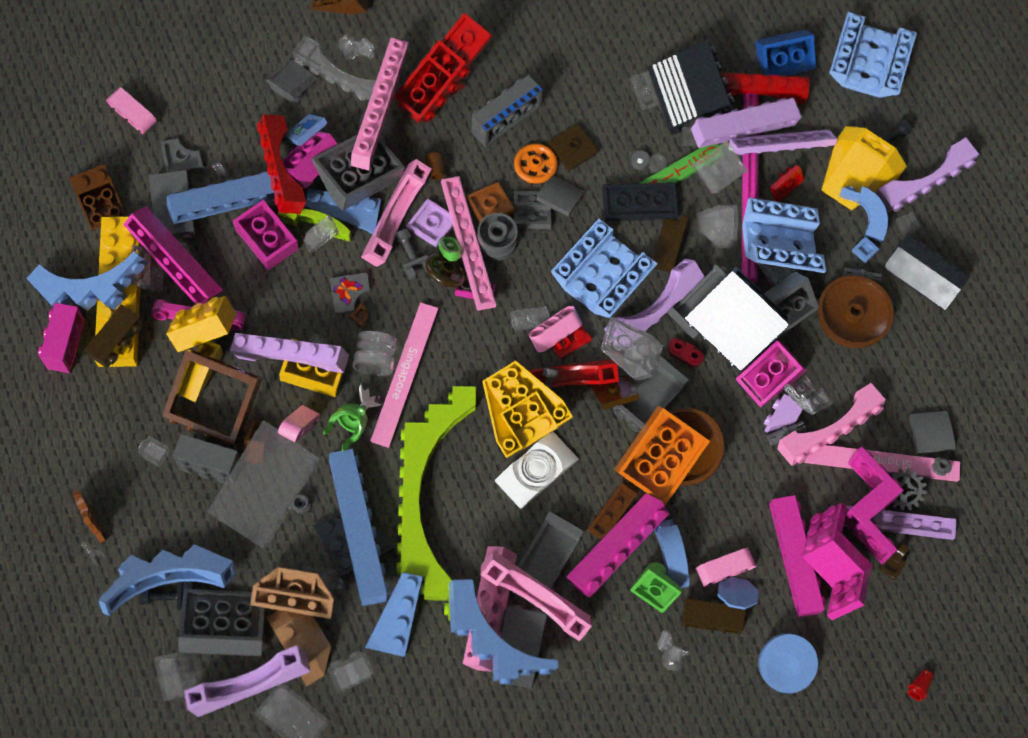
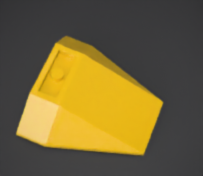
[821,126,907,211]
[483,361,573,458]

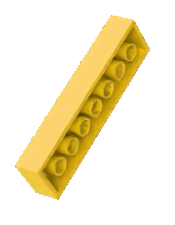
[95,217,142,367]

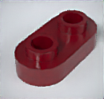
[668,338,704,367]

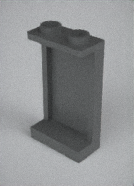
[149,170,196,242]
[667,264,729,341]
[613,355,689,432]
[517,511,584,589]
[492,604,547,689]

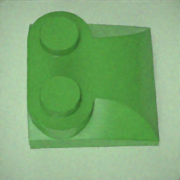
[630,562,683,613]

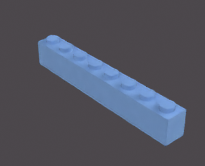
[329,449,390,606]

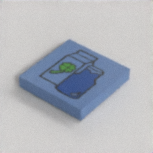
[284,114,327,146]

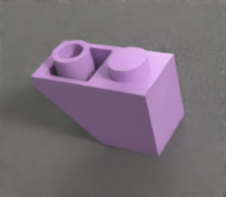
[764,394,805,433]

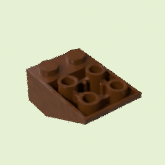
[311,0,369,14]
[69,164,127,230]

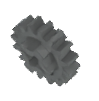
[892,468,927,511]

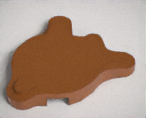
[73,490,106,543]

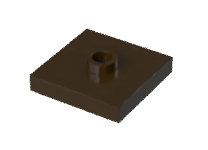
[548,124,599,171]
[590,375,639,410]

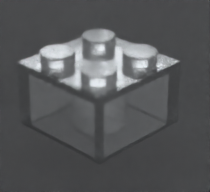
[692,140,747,194]

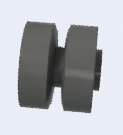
[477,213,518,261]

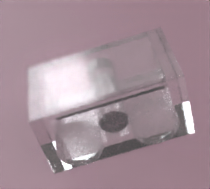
[328,651,376,694]

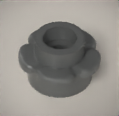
[932,457,952,476]
[291,495,310,514]

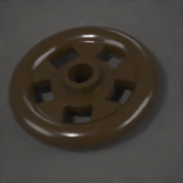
[425,253,467,288]

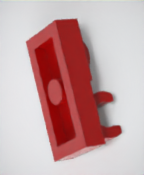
[770,165,804,202]
[551,325,592,360]

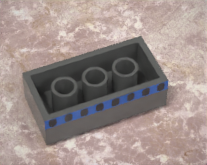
[471,75,543,147]

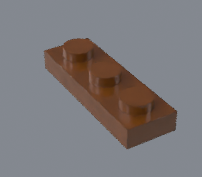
[587,483,637,540]

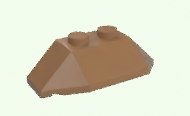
[250,566,334,619]
[266,610,331,687]

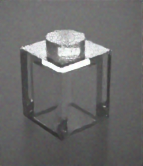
[138,436,171,468]

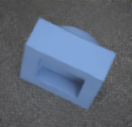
[852,237,879,263]

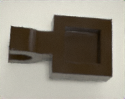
[878,544,909,580]

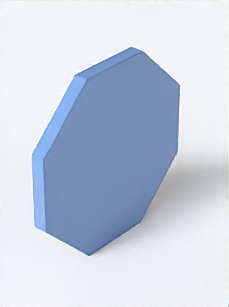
[718,577,759,610]

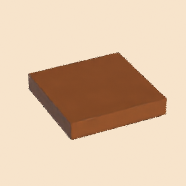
[465,182,515,223]

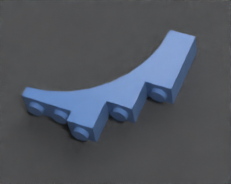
[27,251,149,311]
[99,544,236,616]
[449,580,558,684]

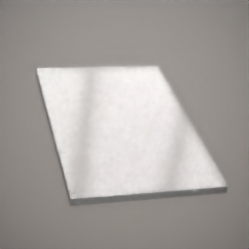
[207,421,319,550]

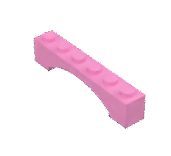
[361,159,431,267]
[778,383,886,466]
[481,550,592,641]

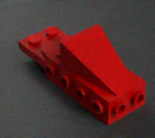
[393,13,493,124]

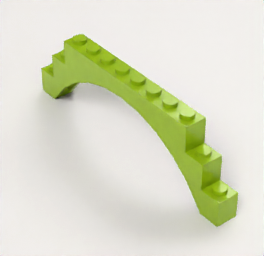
[397,386,476,620]

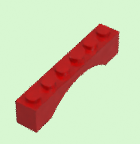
[721,72,809,104]
[257,114,306,214]
[528,359,619,388]

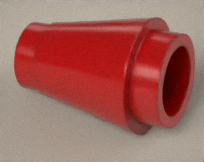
[907,670,934,701]

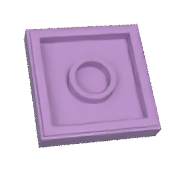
[406,199,453,248]

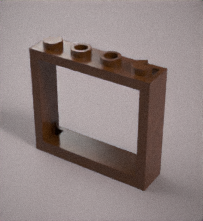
[162,349,263,446]

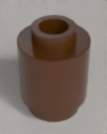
[425,151,445,180]

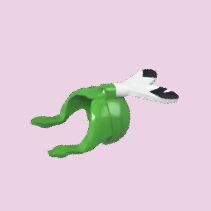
[323,382,384,451]

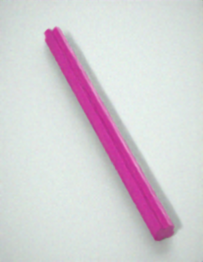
[742,94,759,284]

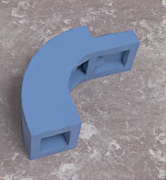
[838,186,888,242]
[654,519,690,588]

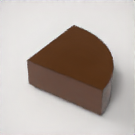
[349,303,368,329]

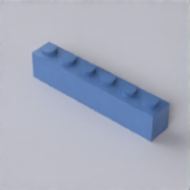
[166,171,275,224]

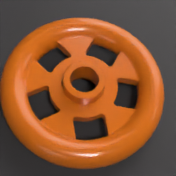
[514,143,558,184]

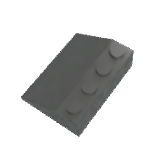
[312,134,405,211]
[178,589,264,656]

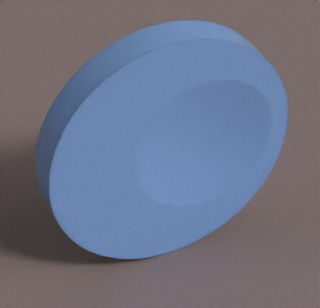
[758,633,818,693]

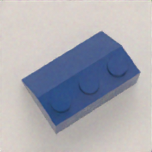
[755,30,816,76]

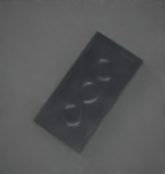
[602,182,679,222]

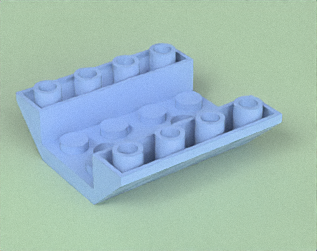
[830,12,916,97]
[742,198,826,273]
[551,219,657,318]

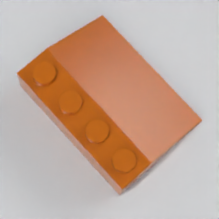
[614,406,710,505]

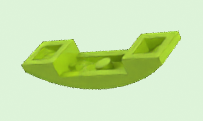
[277,209,351,242]

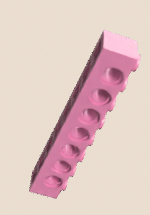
[351,38,408,170]

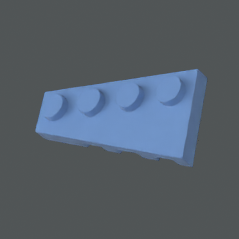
[304,189,381,234]
[365,572,423,657]

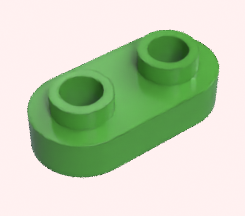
[438,237,462,261]

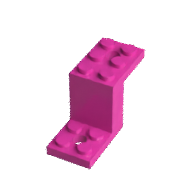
[844,447,903,565]
[802,503,872,620]

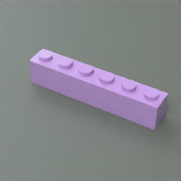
[691,98,801,148]

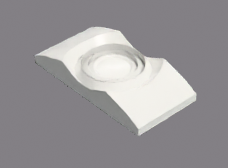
[495,432,579,509]

